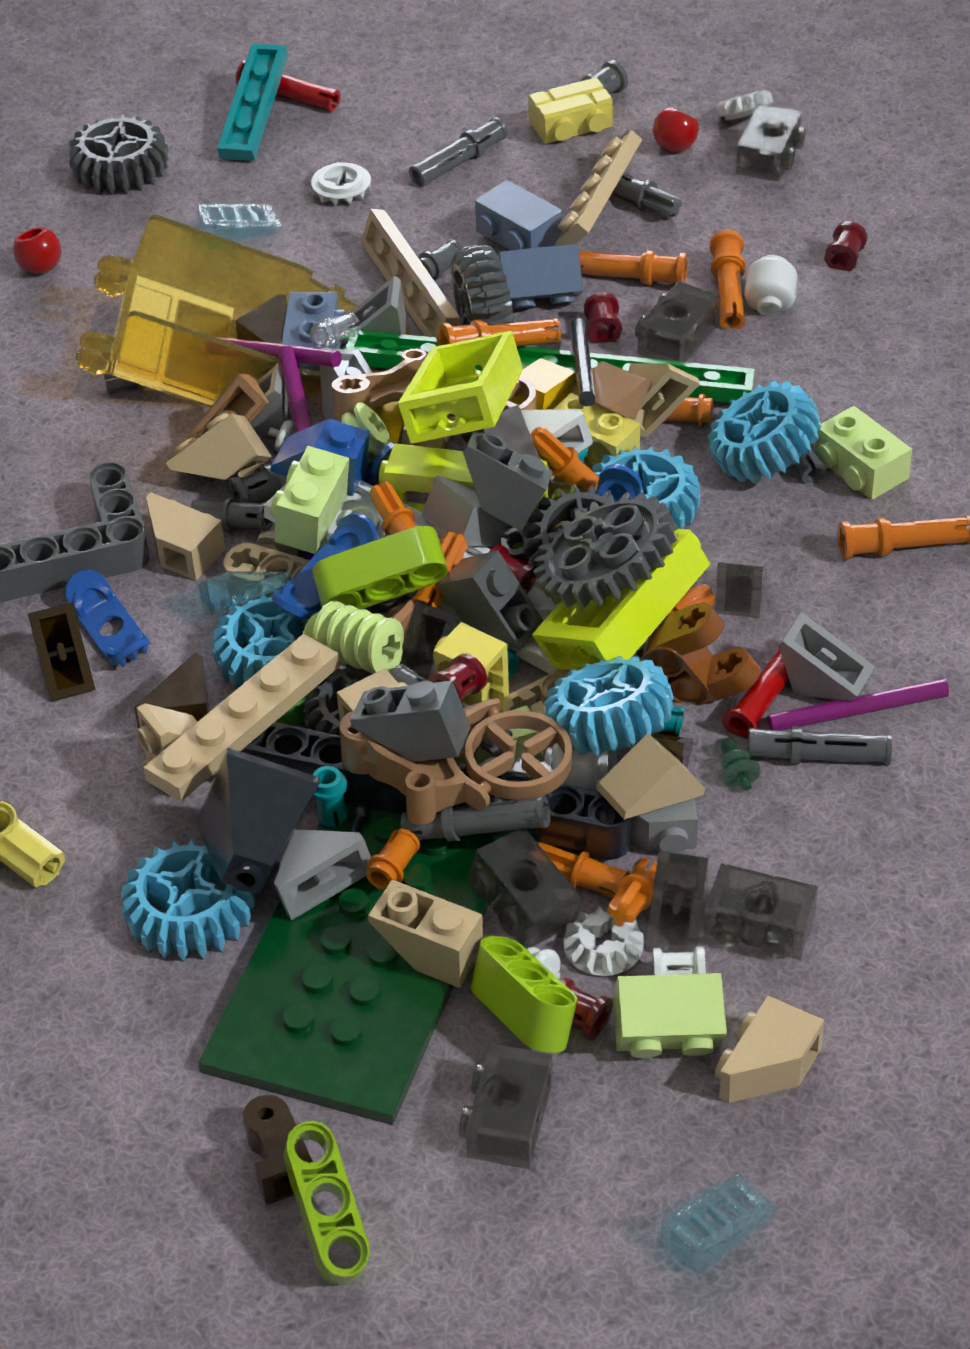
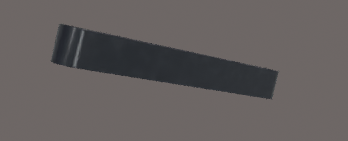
[240,722,631,860]

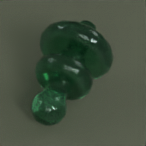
[720,737,761,791]

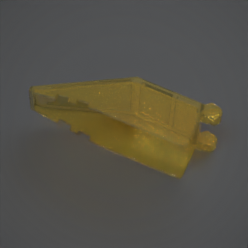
[76,215,411,407]

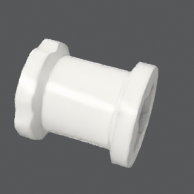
[652,947,706,975]

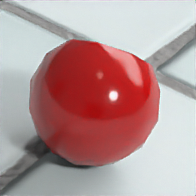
[653,107,699,153]
[13,227,62,275]

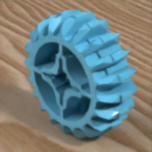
[707,381,822,483]
[585,445,700,529]
[213,592,309,690]
[544,656,674,756]
[121,837,255,962]

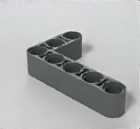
[0,462,150,603]

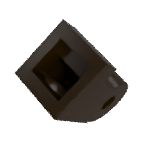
[243,1094,313,1205]

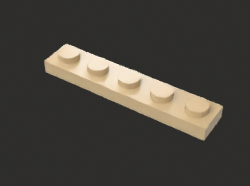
[554,130,642,246]
[360,209,460,337]
[144,634,340,802]

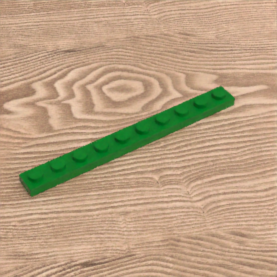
[345,329,755,405]

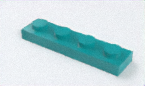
[217,43,288,161]

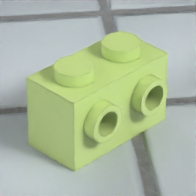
[815,406,912,500]
[270,446,349,554]
[612,973,727,1058]

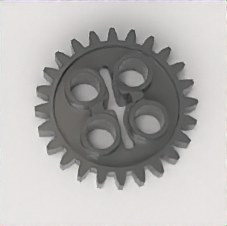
[533,492,678,609]

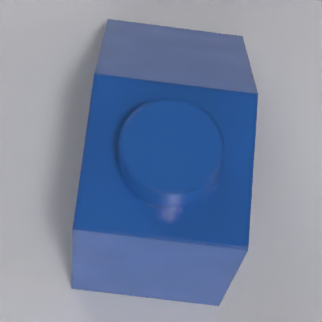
[271,419,370,496]

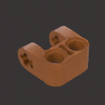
[643,602,760,706]

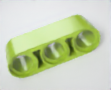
[312,526,448,610]
[470,936,577,1053]
[284,1121,370,1286]

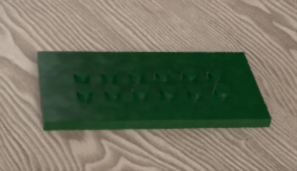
[198,802,517,1125]

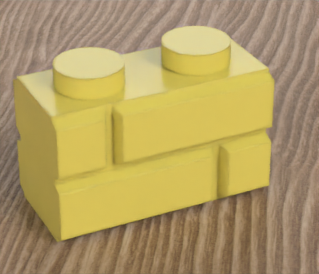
[528,78,613,144]

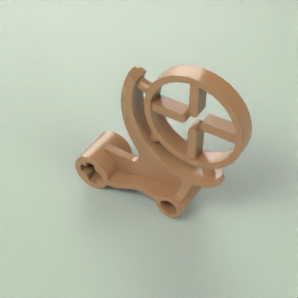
[332,349,536,437]
[339,698,572,825]

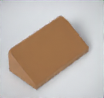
[569,361,651,420]
[188,374,269,439]

